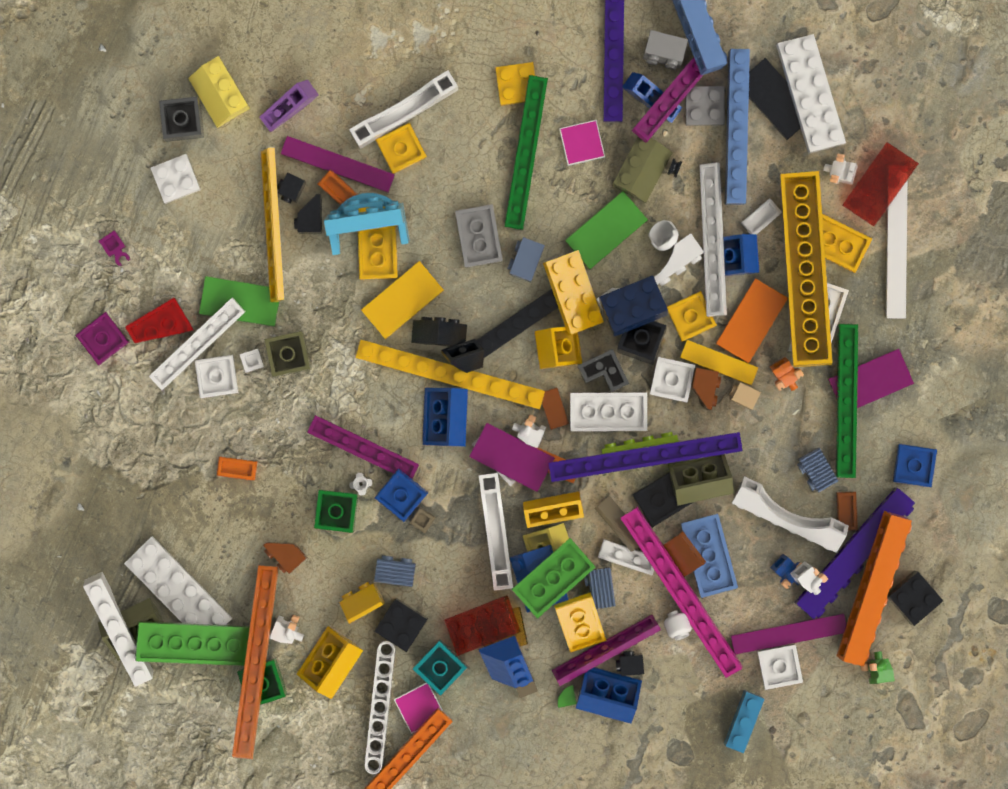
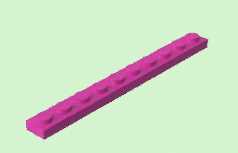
[621,507,743,678]

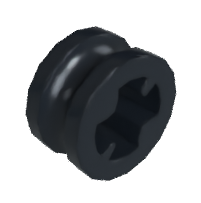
[667,158,682,178]

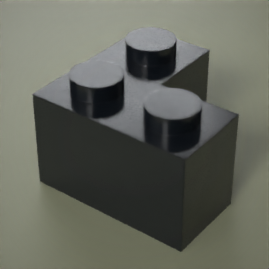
[411,317,467,347]

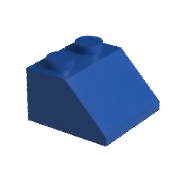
[723,234,759,276]

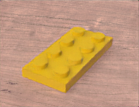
[543,250,604,335]

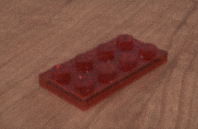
[842,142,919,227]
[445,595,521,656]

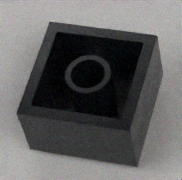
[617,321,667,365]
[887,570,943,626]
[374,598,428,652]

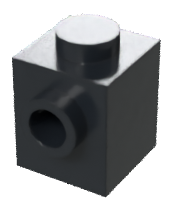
[277,172,306,204]
[616,651,644,676]

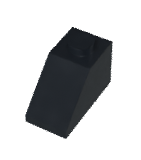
[294,194,322,234]
[441,339,484,373]

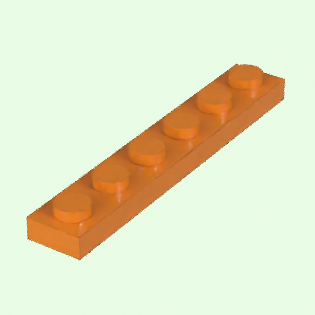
[364,708,453,789]

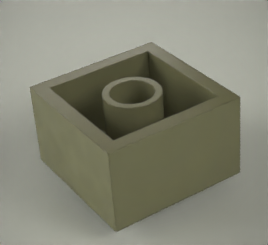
[264,331,312,378]

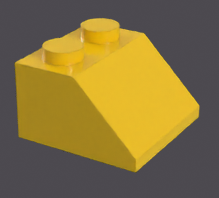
[535,327,582,369]
[339,582,385,624]

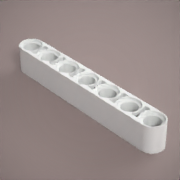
[365,640,396,774]

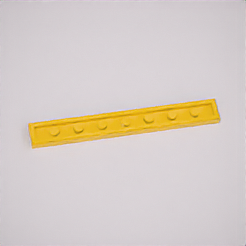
[261,148,284,302]

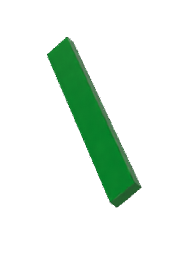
[504,75,548,230]
[836,324,858,478]

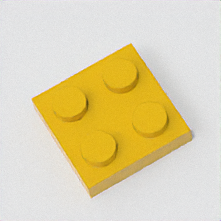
[495,62,535,106]

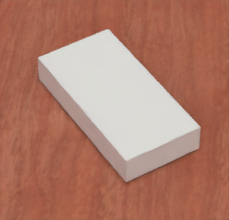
[740,198,782,235]

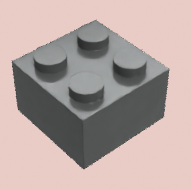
[159,97,204,142]

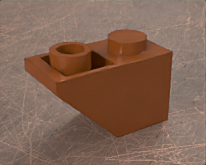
[691,368,721,410]
[263,542,308,574]

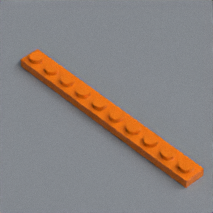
[232,565,279,759]

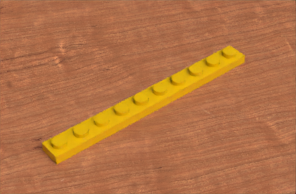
[355,340,545,410]

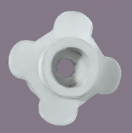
[349,473,372,495]

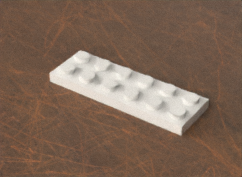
[776,34,846,154]
[124,536,233,625]

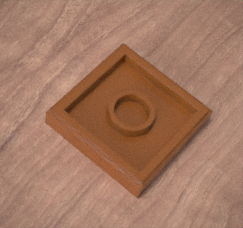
[663,531,706,577]

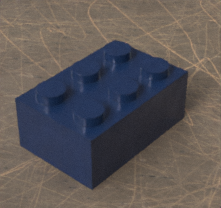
[599,275,668,337]

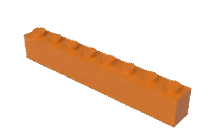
[836,511,912,667]

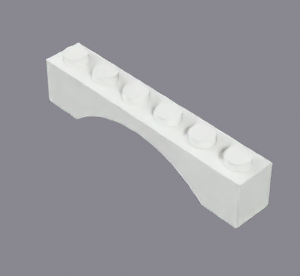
[349,70,458,149]
[596,234,704,312]
[479,473,513,591]
[732,476,849,553]
[83,572,154,687]

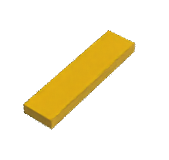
[680,340,758,385]

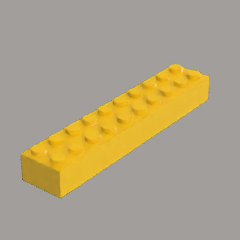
[780,171,832,368]

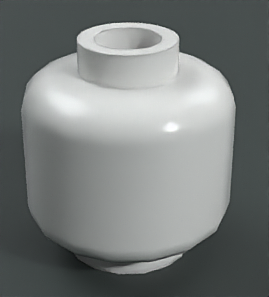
[664,610,692,641]

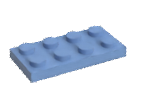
[681,513,738,598]

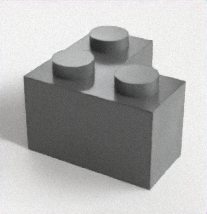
[577,349,629,392]

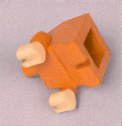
[770,357,804,391]

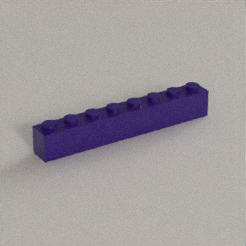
[794,488,915,619]

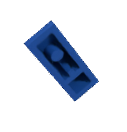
[622,72,682,123]

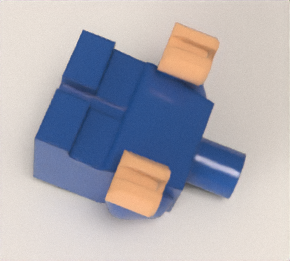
[770,554,802,589]

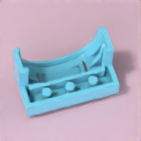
[324,193,410,255]

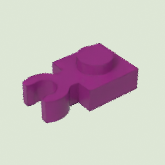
[99,230,131,267]

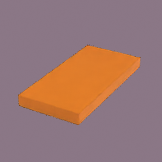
[716,278,788,364]

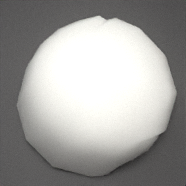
[648,220,679,251]

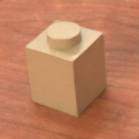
[729,382,761,410]

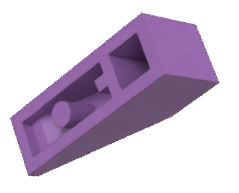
[259,80,319,132]

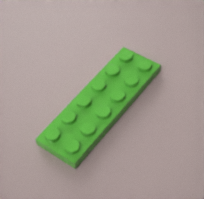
[135,621,250,666]

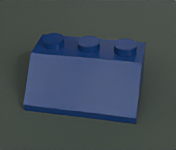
[422,388,468,447]
[510,545,569,613]
[478,635,533,688]
[575,667,642,724]

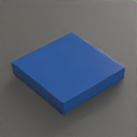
[893,444,937,487]
[374,468,428,522]

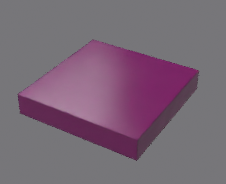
[75,312,130,366]

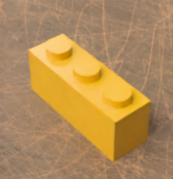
[523,491,584,528]

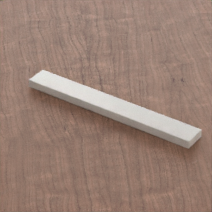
[700,162,727,317]
[886,165,908,319]

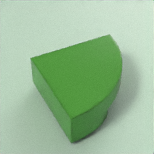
[558,685,577,708]

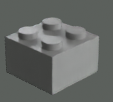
[643,30,688,70]

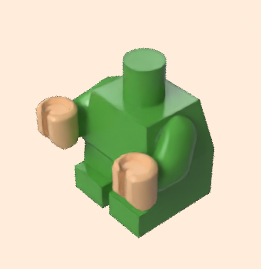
[861,651,895,684]

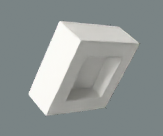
[240,349,264,373]

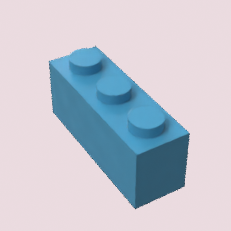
[724,690,764,753]

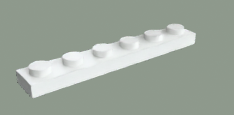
[149,298,246,390]

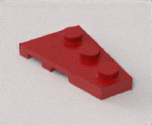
[125,297,195,344]

